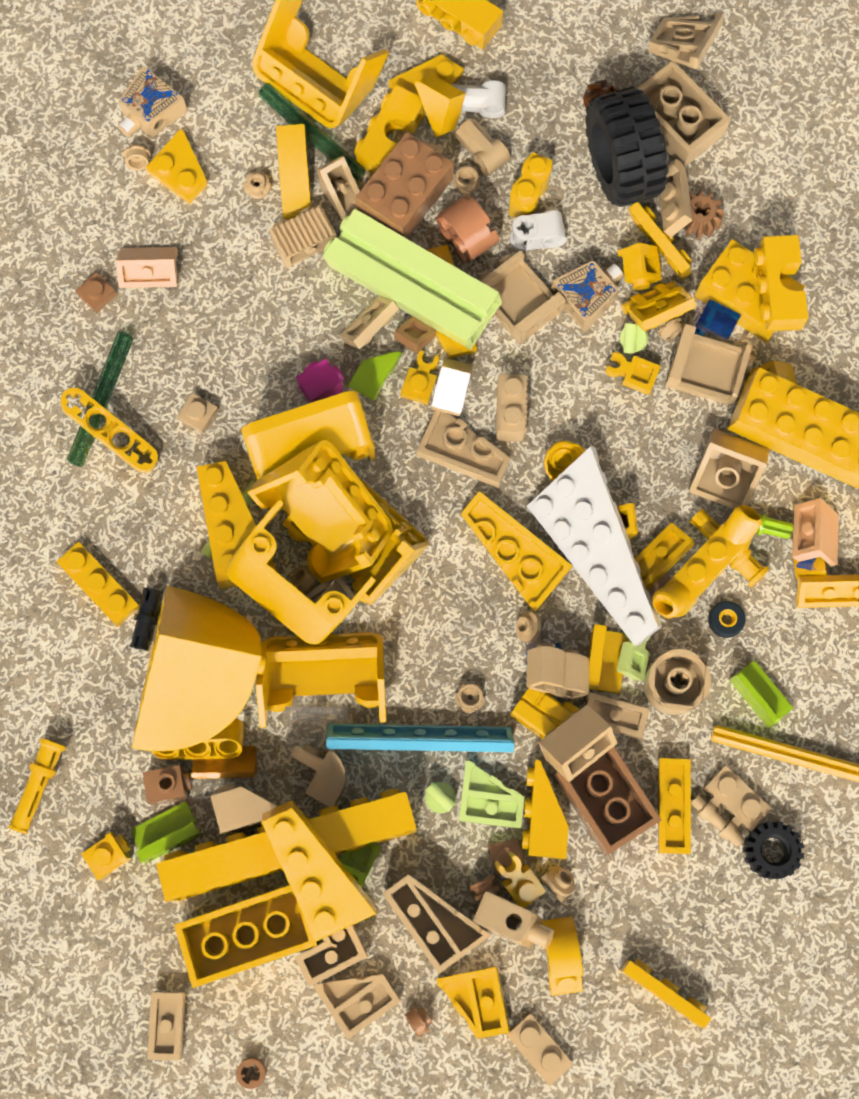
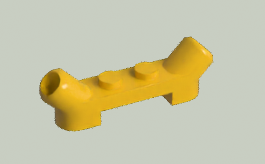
[652,505,762,619]

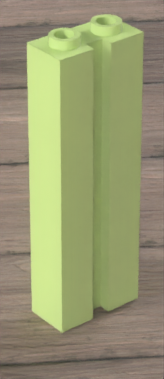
[323,208,502,350]

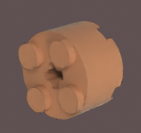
[435,194,499,264]

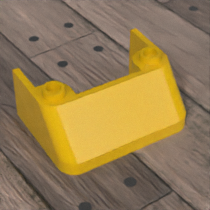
[252,0,389,128]
[241,391,375,480]
[227,500,376,644]
[256,632,386,728]

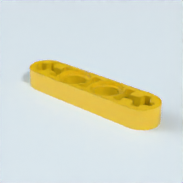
[60,388,158,473]

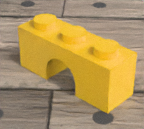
[354,85,426,174]
[754,235,809,331]

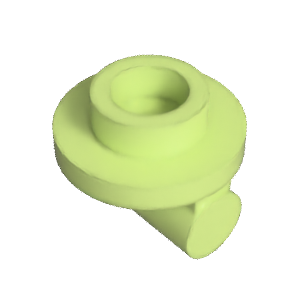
[620,323,648,353]
[425,782,456,814]

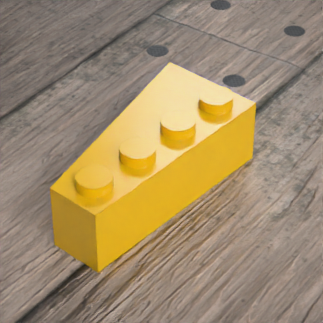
[196,461,278,589]
[261,800,376,942]

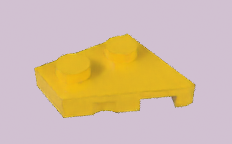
[388,54,464,95]
[145,129,208,204]
[436,966,510,1039]

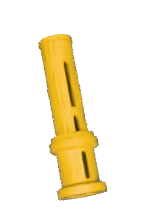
[689,508,770,588]
[8,737,67,834]

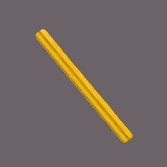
[711,725,859,782]

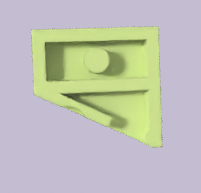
[459,761,525,829]

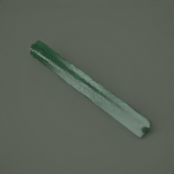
[258,83,365,182]
[67,331,133,467]

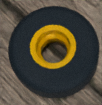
[708,601,746,638]

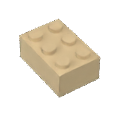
[638,61,731,167]

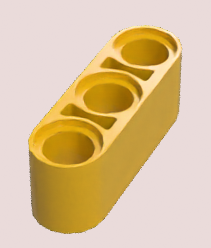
[152,718,245,760]

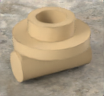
[516,612,542,645]
[539,866,575,903]

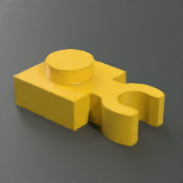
[400,350,439,405]
[605,352,661,395]
[495,851,546,908]

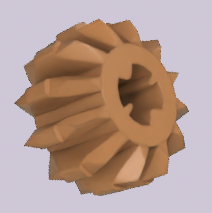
[682,189,724,240]

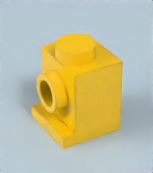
[617,243,662,290]

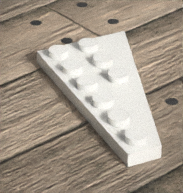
[527,446,662,646]

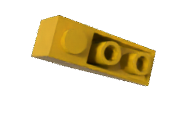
[416,0,503,49]
[521,760,569,860]

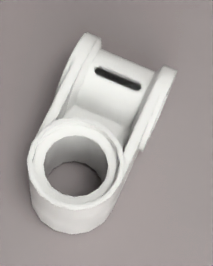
[510,210,567,251]

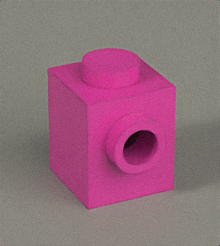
[296,359,344,403]

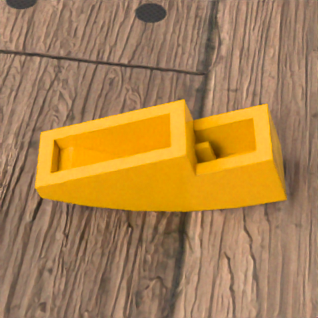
[276,124,311,219]

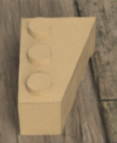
[382,874,491,974]

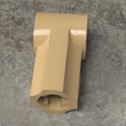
[455,119,511,176]

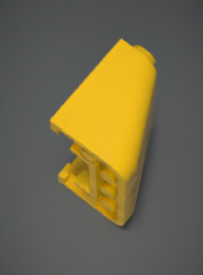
[247,440,392,584]
[282,473,429,605]

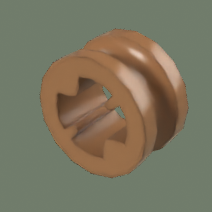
[469,874,501,901]
[236,1057,266,1089]

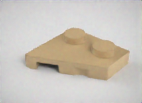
[314,974,401,1040]

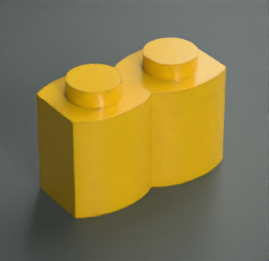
[508,152,552,218]

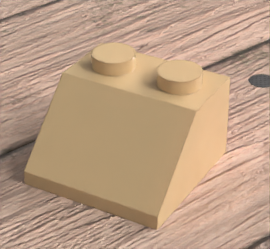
[689,428,770,509]
[210,783,278,836]

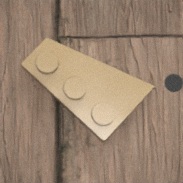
[416,410,510,488]

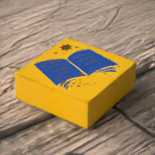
[793,557,827,580]

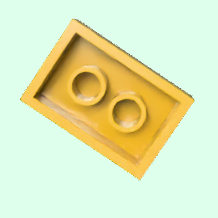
[695,239,806,343]

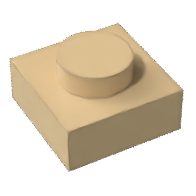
[177,393,219,434]

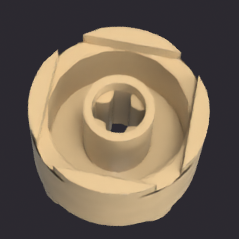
[644,649,711,715]

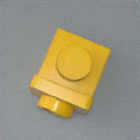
[81,831,132,880]

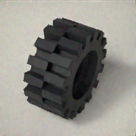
[743,821,805,879]

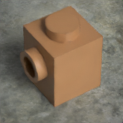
[142,765,193,805]

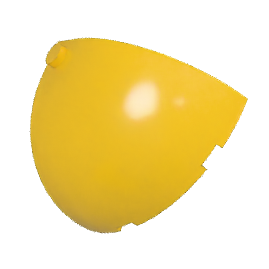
[132,586,266,751]

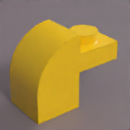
[541,916,583,996]

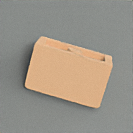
[116,247,178,288]
[792,498,839,566]

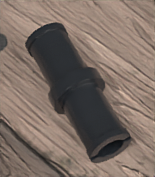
[129,587,163,651]

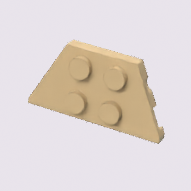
[649,13,724,69]

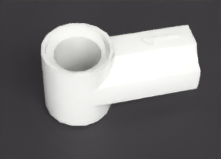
[452,80,506,118]

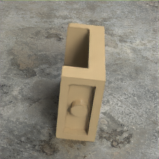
[478,250,566,345]
[665,324,755,406]

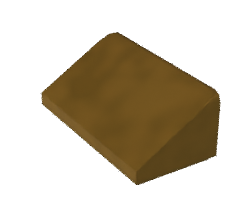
[192,746,257,779]

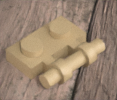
[691,765,772,847]

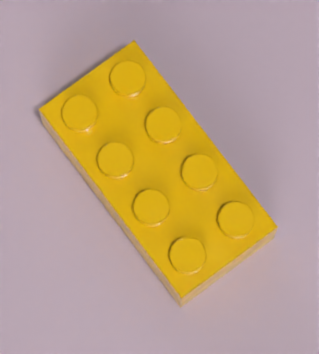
[174,885,320,989]

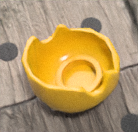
[543,440,586,481]

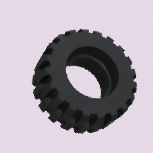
[585,87,668,207]

